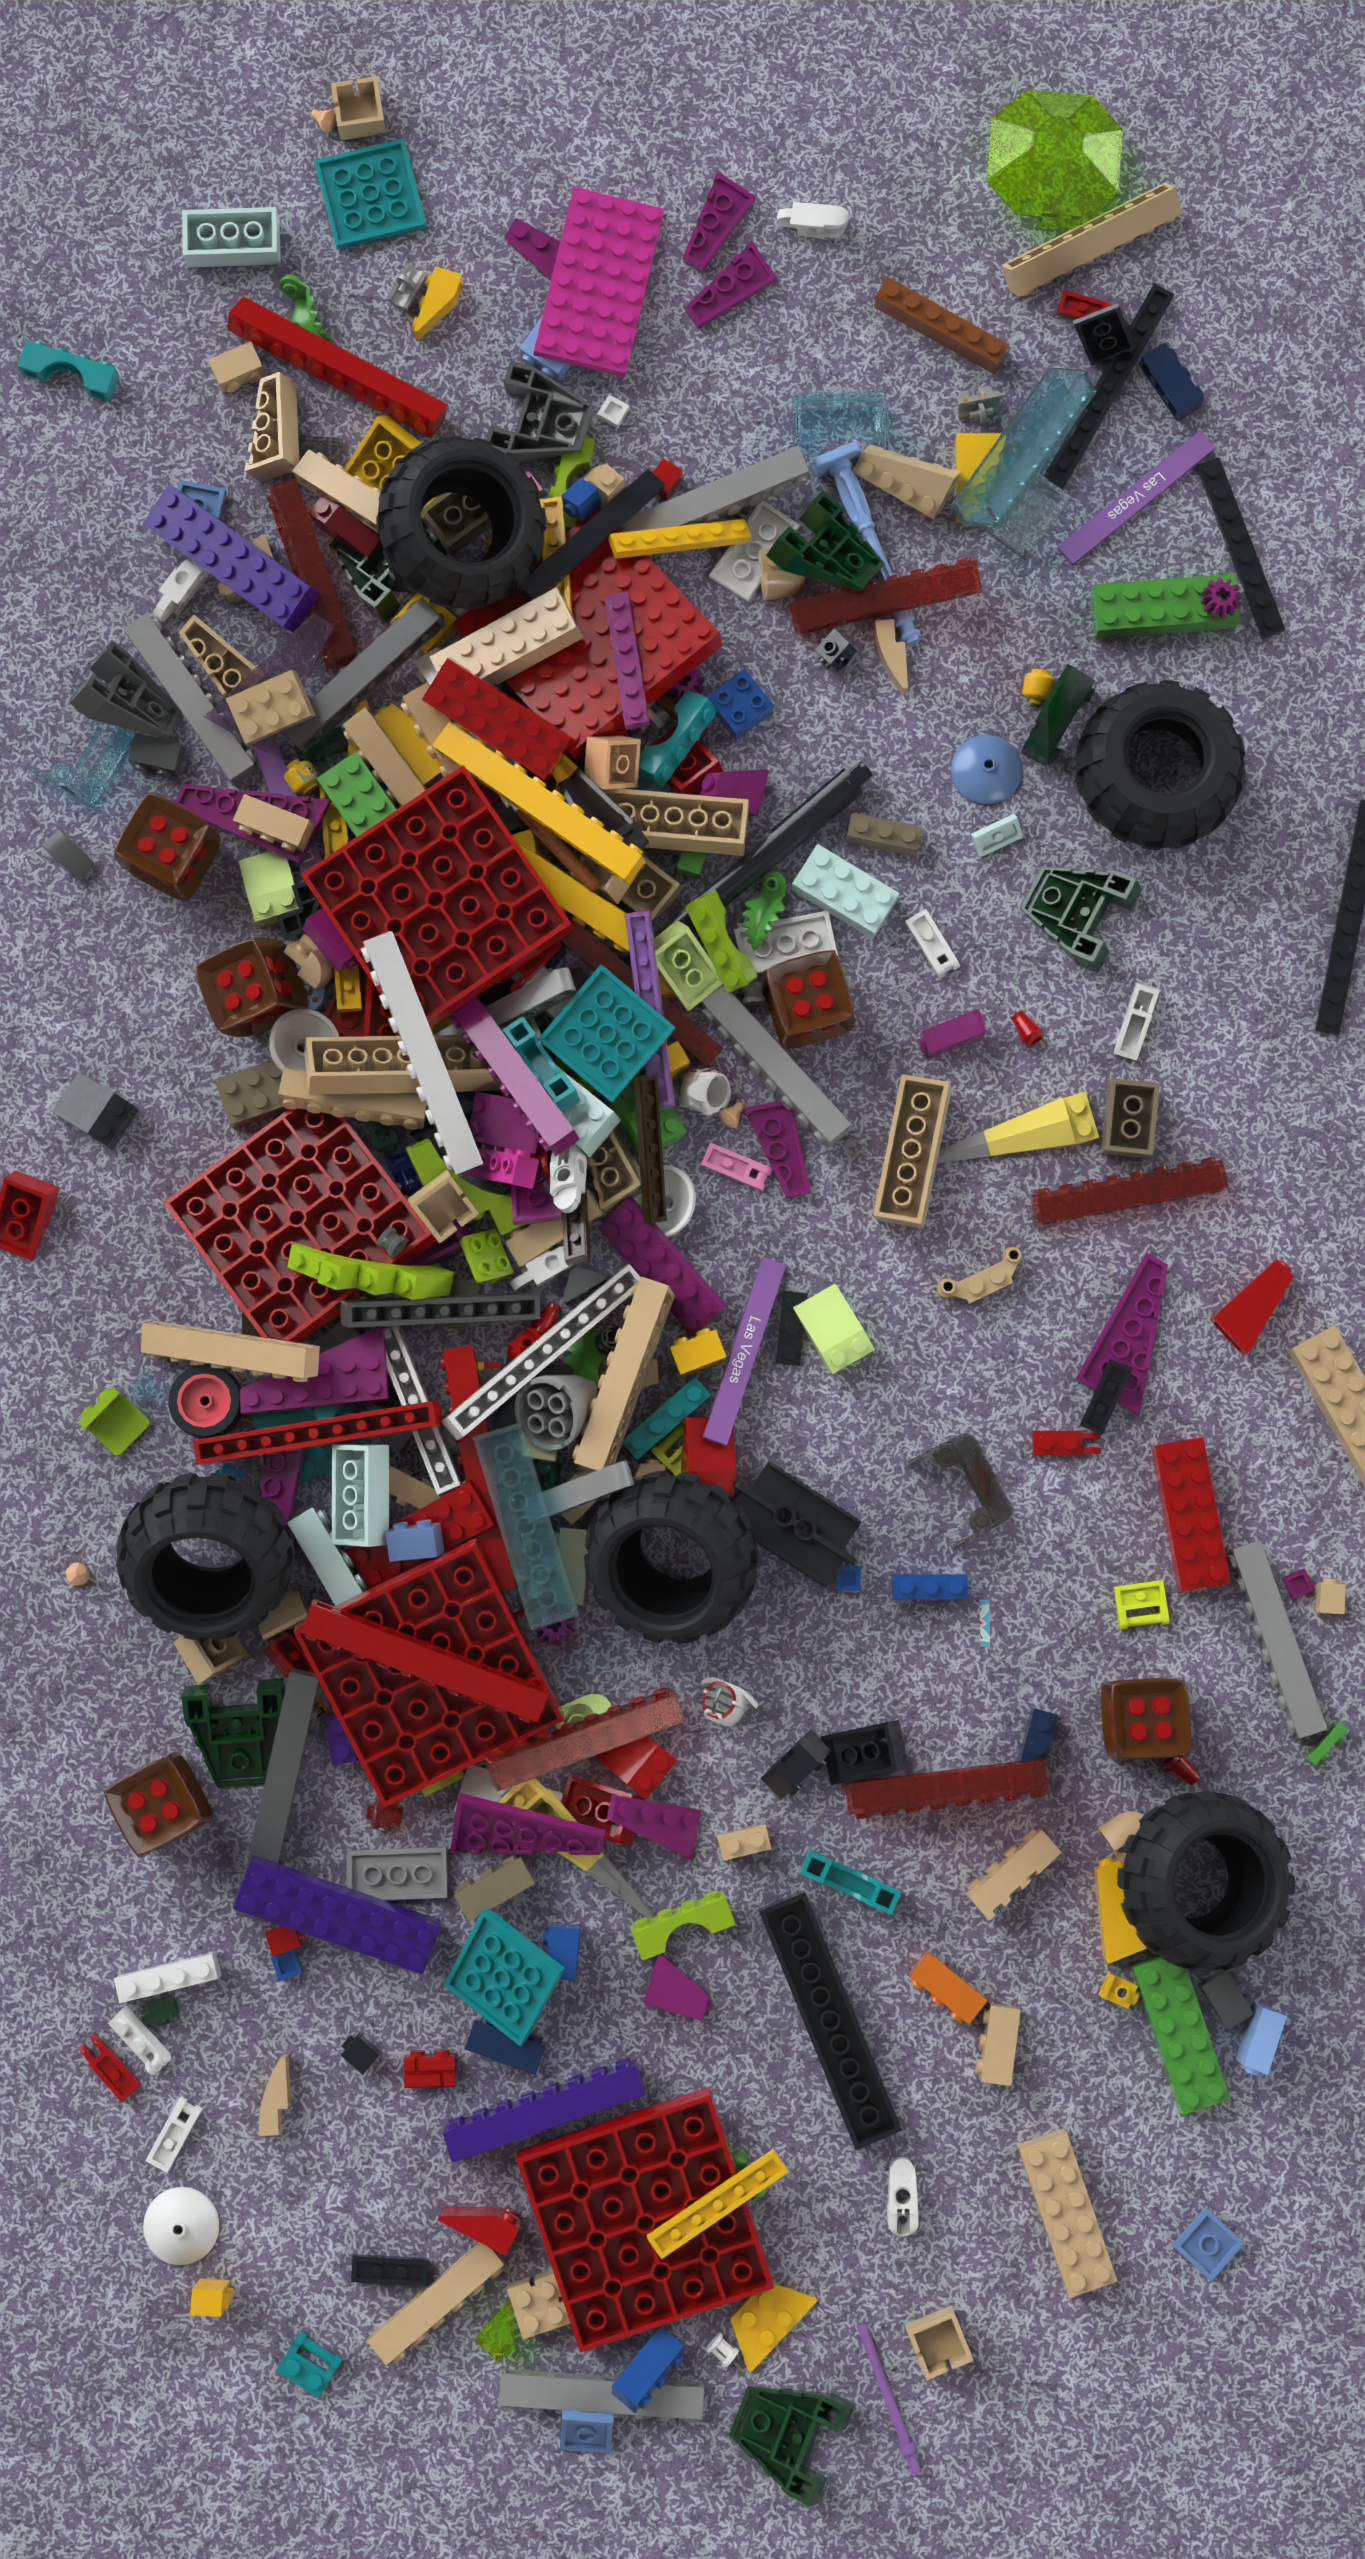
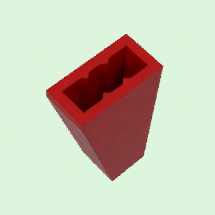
[1210,1259,1294,1356]

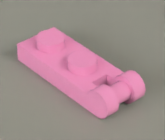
[701,1142,773,1192]

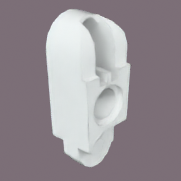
[776,202,849,239]
[153,559,209,622]
[550,1145,587,1213]
[510,1246,581,1292]
[887,2157,919,2237]

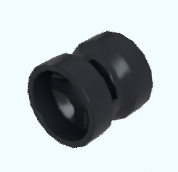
[595,1325,619,1354]
[376,1386,401,1409]

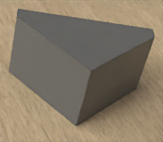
[563,1266,608,1305]

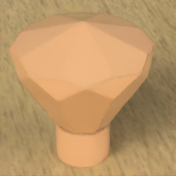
[311,109,337,133]
[718,1102,744,1128]
[66,1562,90,1586]

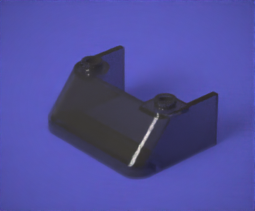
[905,1433,1013,1550]

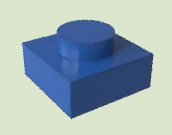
[836,1566,861,1591]
[271,1949,304,1981]

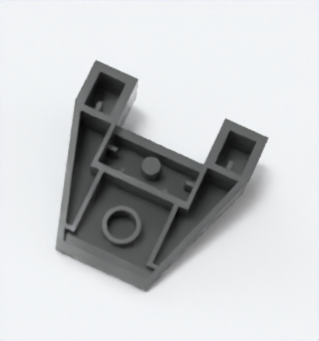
[485,360,594,462]
[70,640,181,739]

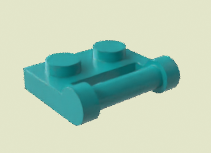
[276,2330,343,2399]

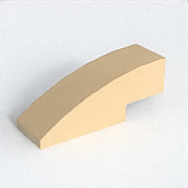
[874,619,908,695]
[259,2054,291,2136]

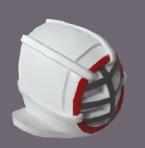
[679,1067,731,1116]
[701,1677,759,1727]

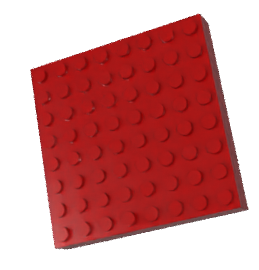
[453,507,723,765]
[301,765,574,1027]
[163,1108,437,1343]
[293,1538,564,1808]
[516,2087,774,2353]

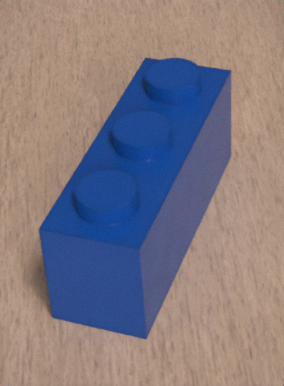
[892,1574,968,1600]
[612,2326,685,2414]

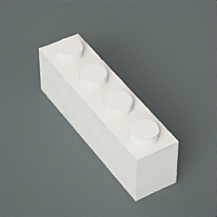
[114,1951,222,2003]

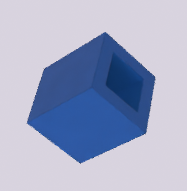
[561,478,602,522]

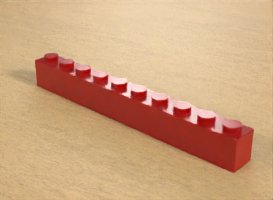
[227,296,448,438]
[440,1344,518,1592]
[193,1401,443,1465]
[300,1599,549,1723]

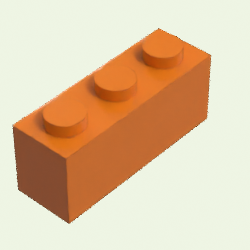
[908,1950,988,2024]

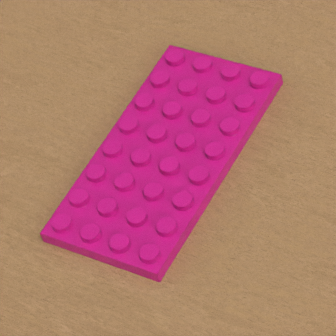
[533,187,664,377]

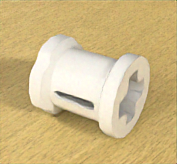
[705,2332,739,2368]

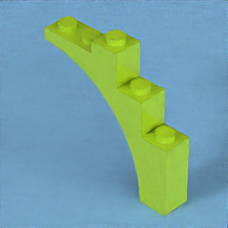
[405,1138,523,1237]
[287,1243,454,1300]

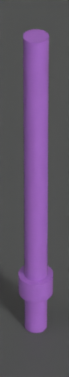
[857,2323,921,2475]

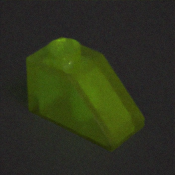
[475,2297,516,2361]

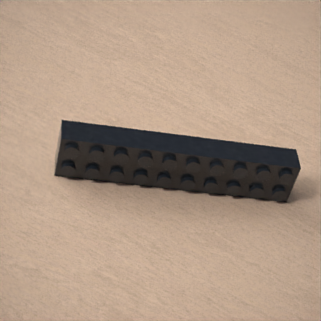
[758,1890,902,2150]

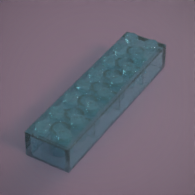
[952,367,1097,529]
[473,1422,580,1631]

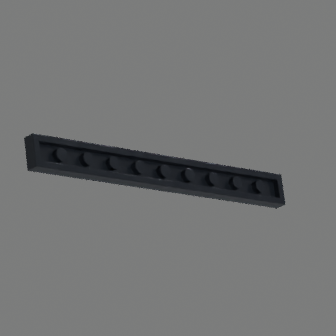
[1041,284,1175,494]
[1314,800,1365,1035]

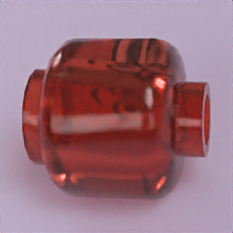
[366,1798,404,1832]

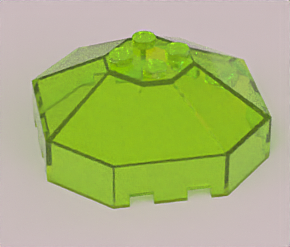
[986,89,1123,230]

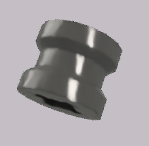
[376,1227,408,1258]

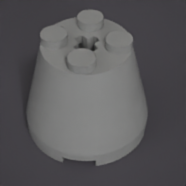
[515,1375,598,1450]

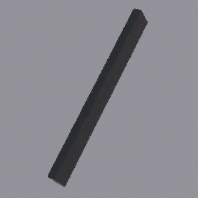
[518,469,665,601]

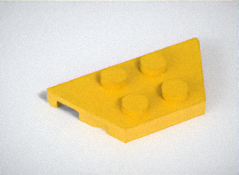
[730,2283,818,2373]

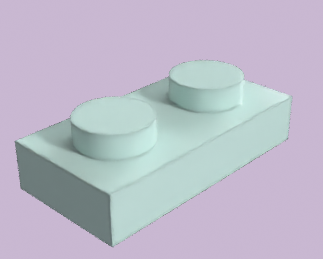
[971,814,1023,857]

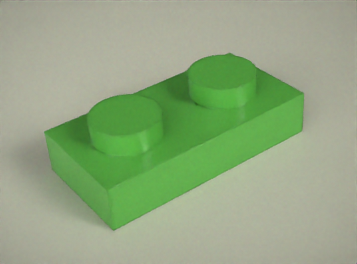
[1304,1721,1348,1765]

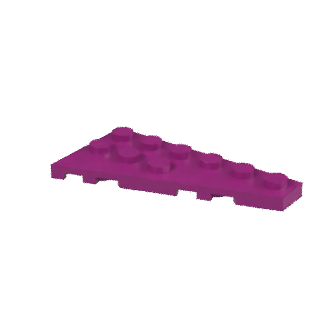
[240,1326,389,1415]

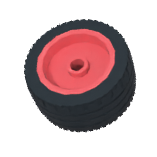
[168,1364,242,1439]

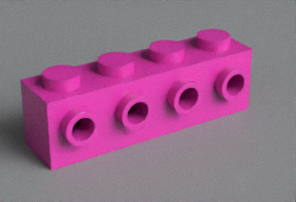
[465,1144,539,1189]

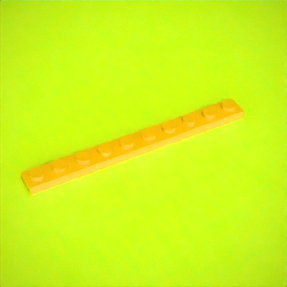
[319,783,362,1013]

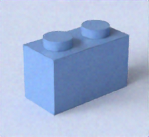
[385,1519,445,1562]

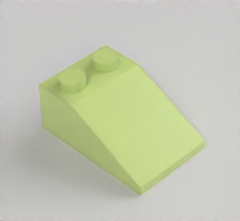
[238,851,299,928]
[654,920,723,1012]
[793,1284,875,1374]

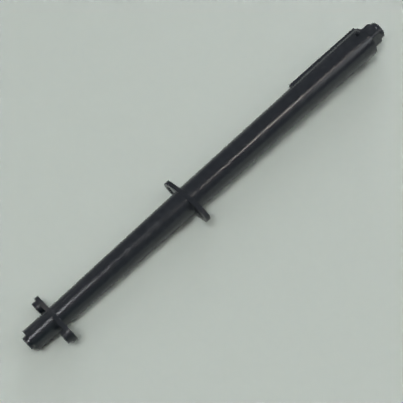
[540,761,873,1053]

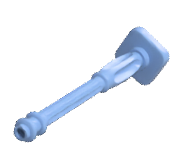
[813,442,921,645]

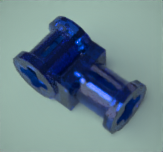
[385,1149,422,1196]

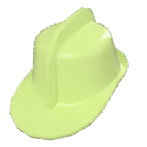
[555,1694,612,1740]

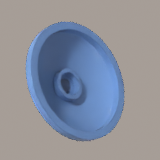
[951,735,1022,805]

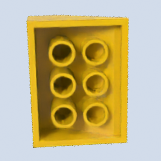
[345,416,442,508]

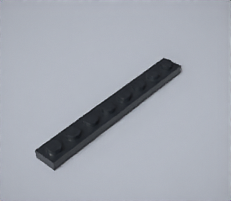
[1196,458,1285,639]

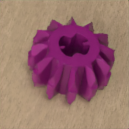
[1200,577,1242,620]
[668,669,704,703]
[534,1604,575,1646]

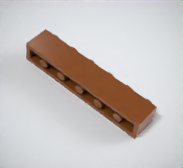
[874,276,1010,375]

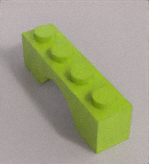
[549,437,595,532]
[685,890,758,993]
[630,1890,736,1961]

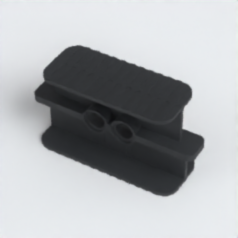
[733,1461,862,1588]

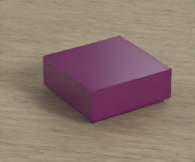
[1281,1568,1315,1601]

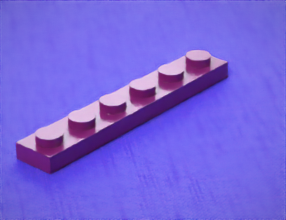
[604,591,650,730]

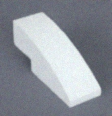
[1114,982,1160,1061]

